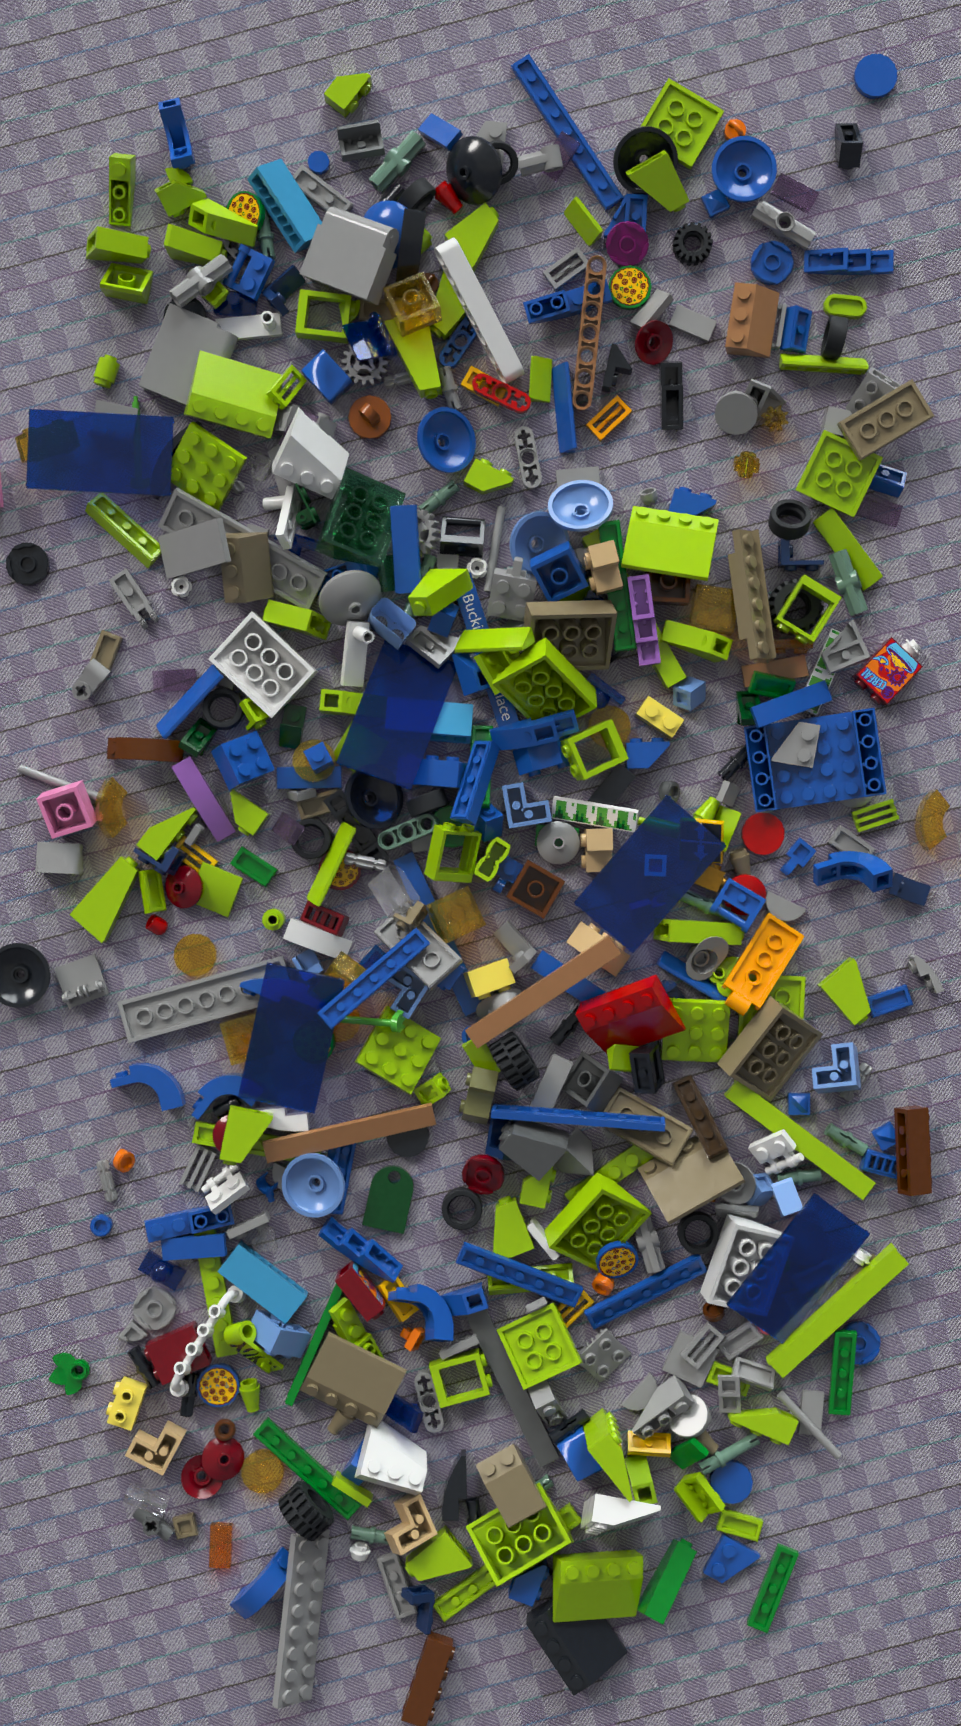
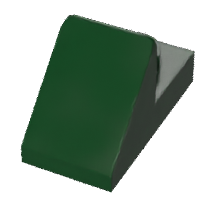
[736,691,760,726]
[279,704,307,750]
[178,717,218,758]

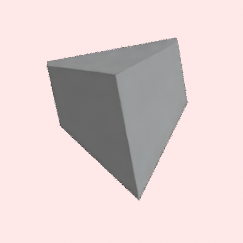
[744,379,786,421]
[554,1127,594,1176]

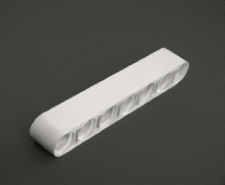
[434,237,525,384]

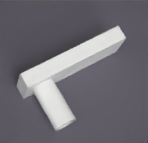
[215,311,282,341]
[263,485,303,550]
[340,620,374,687]

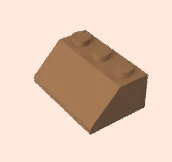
[725,282,780,358]

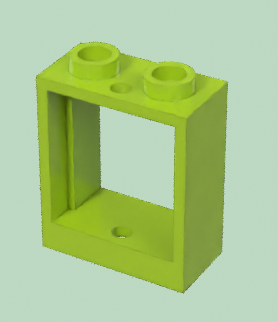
[295,289,356,344]
[774,574,842,645]
[560,719,629,781]
[424,822,482,883]
[429,1348,493,1408]

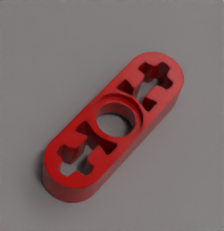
[472,373,531,414]

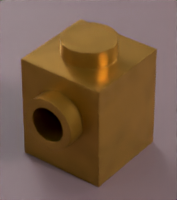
[691,862,726,892]

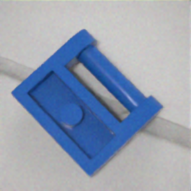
[222,244,276,301]
[709,878,766,933]

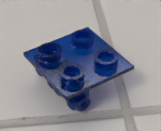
[342,311,397,361]

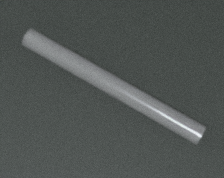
[484,506,506,593]
[18,765,102,802]
[777,1391,842,1459]

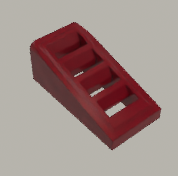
[300,900,350,937]

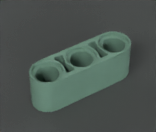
[378,814,440,850]

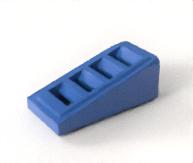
[859,1148,897,1179]

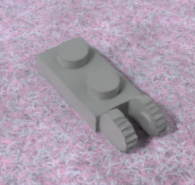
[109,568,159,630]

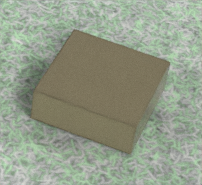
[172,1512,199,1540]

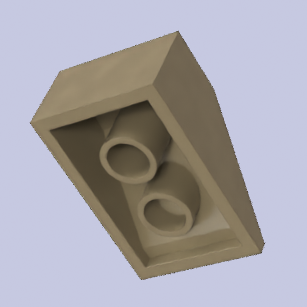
[476,1444,547,1528]

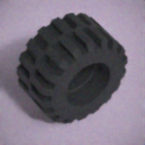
[768,578,824,636]
[489,1032,540,1091]
[278,1480,334,1541]

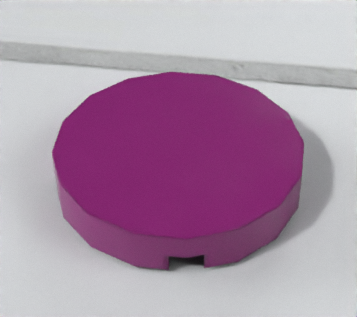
[606,221,649,266]

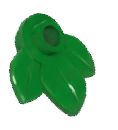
[49,1353,90,1395]

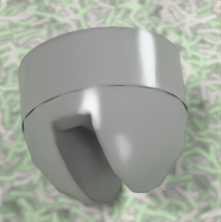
[639,487,658,506]

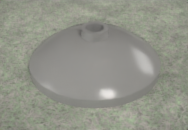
[319,570,382,626]

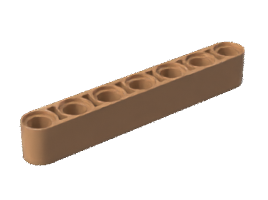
[572,255,607,411]

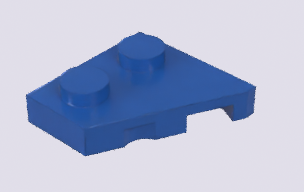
[703,1533,760,1583]

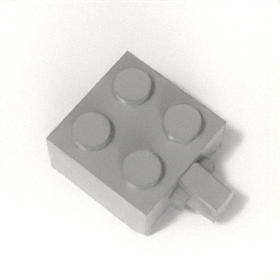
[487,557,537,622]

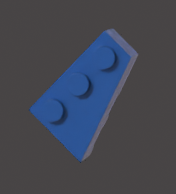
[396,754,467,788]

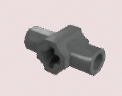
[132,1504,175,1542]

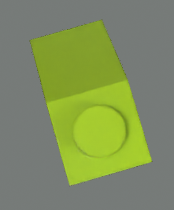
[230,789,270,836]

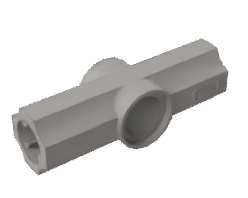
[751,199,816,251]
[169,254,233,308]
[634,1205,665,1273]

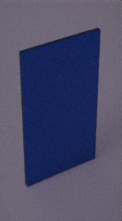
[26,409,175,496]
[336,640,456,790]
[574,795,726,953]
[238,962,345,1114]
[726,1193,870,1344]

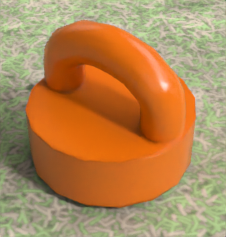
[724,119,746,141]
[113,1149,135,1173]
[592,1272,614,1296]

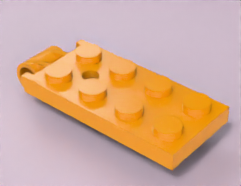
[721,913,805,1016]

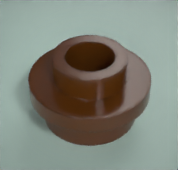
[214,1419,236,1441]

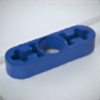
[439,315,477,369]

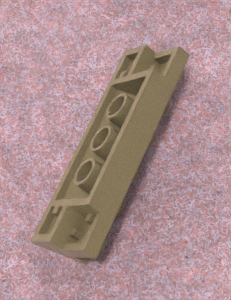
[728,529,776,663]

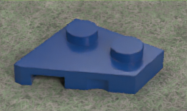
[603,193,648,238]

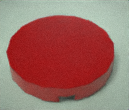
[741,812,785,855]

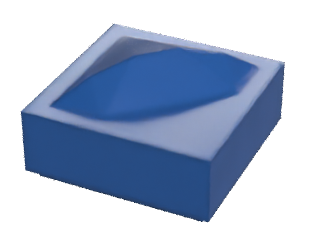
[701,189,730,218]
[788,1093,810,1115]
[871,1121,896,1151]

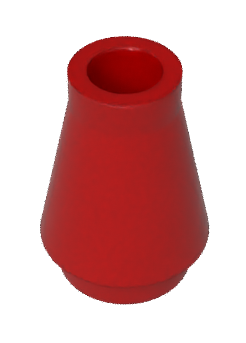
[435,181,463,214]

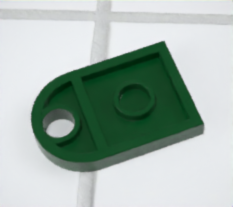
[362,1165,414,1234]

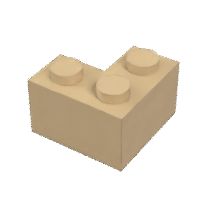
[583,540,623,596]
[580,828,613,872]
[567,921,630,977]
[125,1420,187,1476]
[384,1494,438,1555]

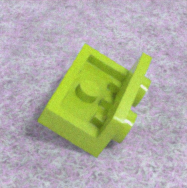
[674,1472,726,1523]

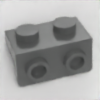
[337,120,385,162]

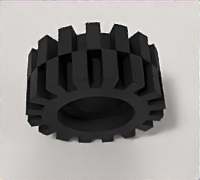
[672,222,713,266]

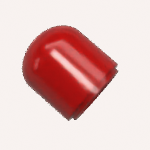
[146,914,168,935]

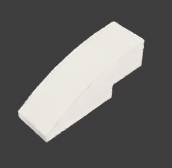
[283,918,353,961]
[253,1105,310,1132]

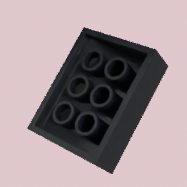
[526,1597,627,1696]

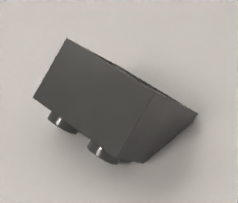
[562,1051,624,1112]

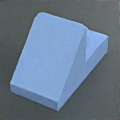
[771,1177,803,1218]

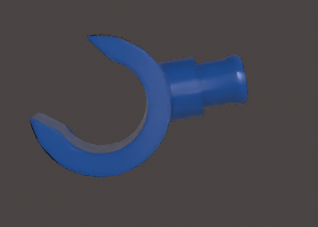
[256,1172,278,1202]

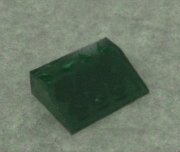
[315,467,406,567]

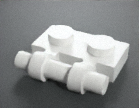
[748,1129,804,1175]
[201,1163,250,1215]

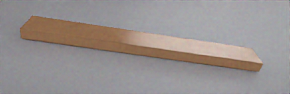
[465,935,621,1049]
[262,1103,436,1163]

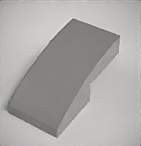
[718,1375,741,1413]

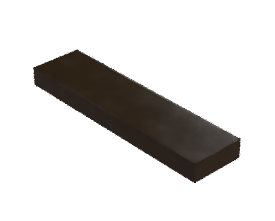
[672,1075,729,1160]

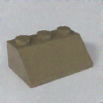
[221,532,274,603]

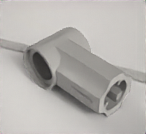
[518,144,563,177]

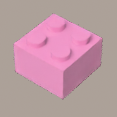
[36,780,98,839]

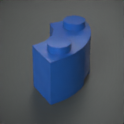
[512,734,571,777]

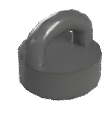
[659,781,680,803]

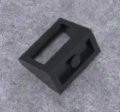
[440,516,485,558]
[629,1040,665,1094]

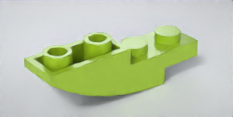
[328,1297,384,1358]

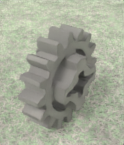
[341,338,389,388]
[417,509,441,557]

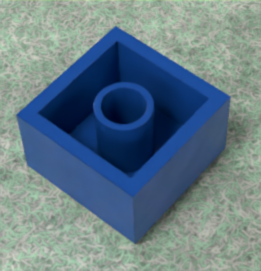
[530,540,589,602]
[211,731,275,791]

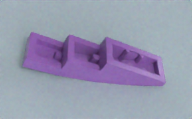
[627,574,661,667]
[172,756,236,842]

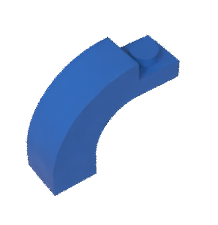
[158,97,196,169]
[813,851,893,893]
[110,1063,186,1111]
[191,1073,267,1120]
[388,1284,454,1342]
[229,1547,289,1619]

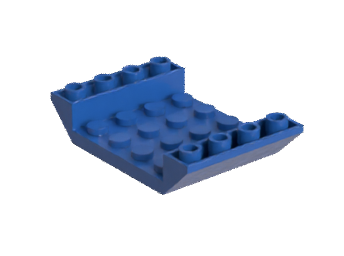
[744,708,887,812]

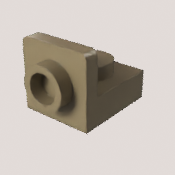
[393,900,428,932]

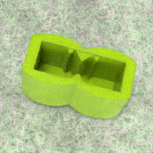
[473,837,510,883]

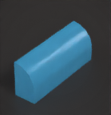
[247,159,322,253]
[384,697,473,744]
[217,1240,308,1324]

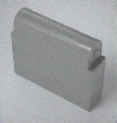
[299,207,399,305]
[139,303,238,406]

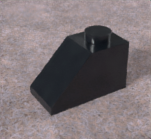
[835,123,863,170]

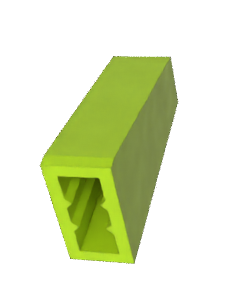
[384,313,442,399]
[69,856,141,943]
[653,918,744,945]

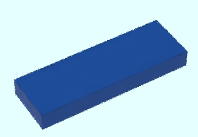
[277,766,342,789]
[161,1233,227,1261]

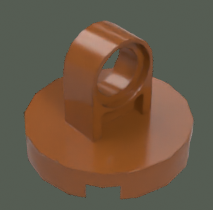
[348,395,392,439]

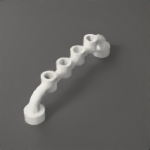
[170,1285,246,1397]

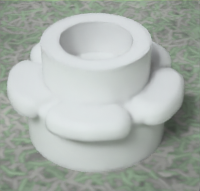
[467,557,488,579]
[171,576,192,598]
[902,639,921,658]
[851,1246,872,1266]
[350,1541,371,1561]

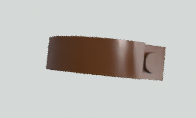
[107,737,184,763]

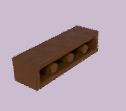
[894,1105,932,1196]
[401,1631,455,1726]

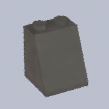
[499,1120,569,1181]

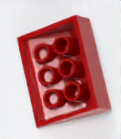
[575,974,686,1054]

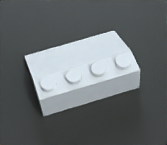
[208,611,319,718]
[700,1214,794,1316]
[580,1494,661,1535]

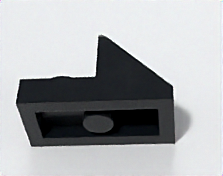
[601,343,632,392]

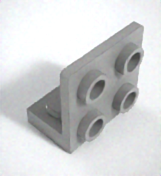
[845,366,901,414]

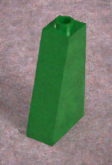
[637,1538,697,1625]

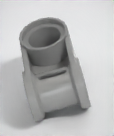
[72,658,111,701]

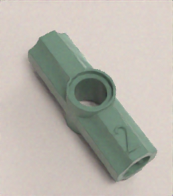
[369,131,426,194]
[828,549,868,616]

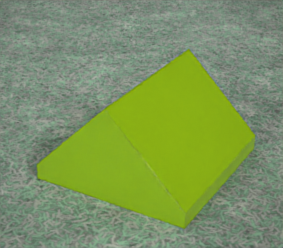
[100,263,153,305]

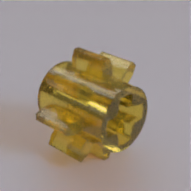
[761,405,789,433]
[733,451,760,478]

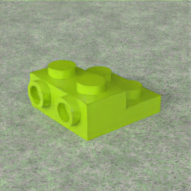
[474,651,520,695]

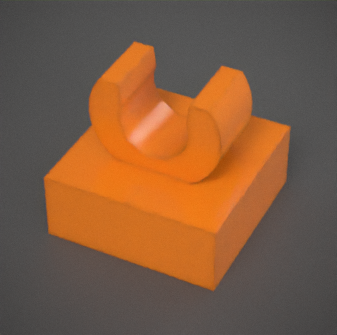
[400,1327,425,1351]

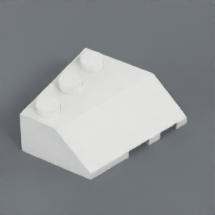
[272,407,349,499]
[354,1420,427,1495]

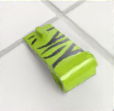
[223,1321,284,1374]

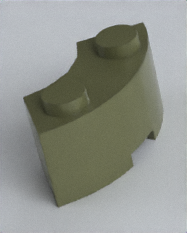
[459,1067,499,1125]

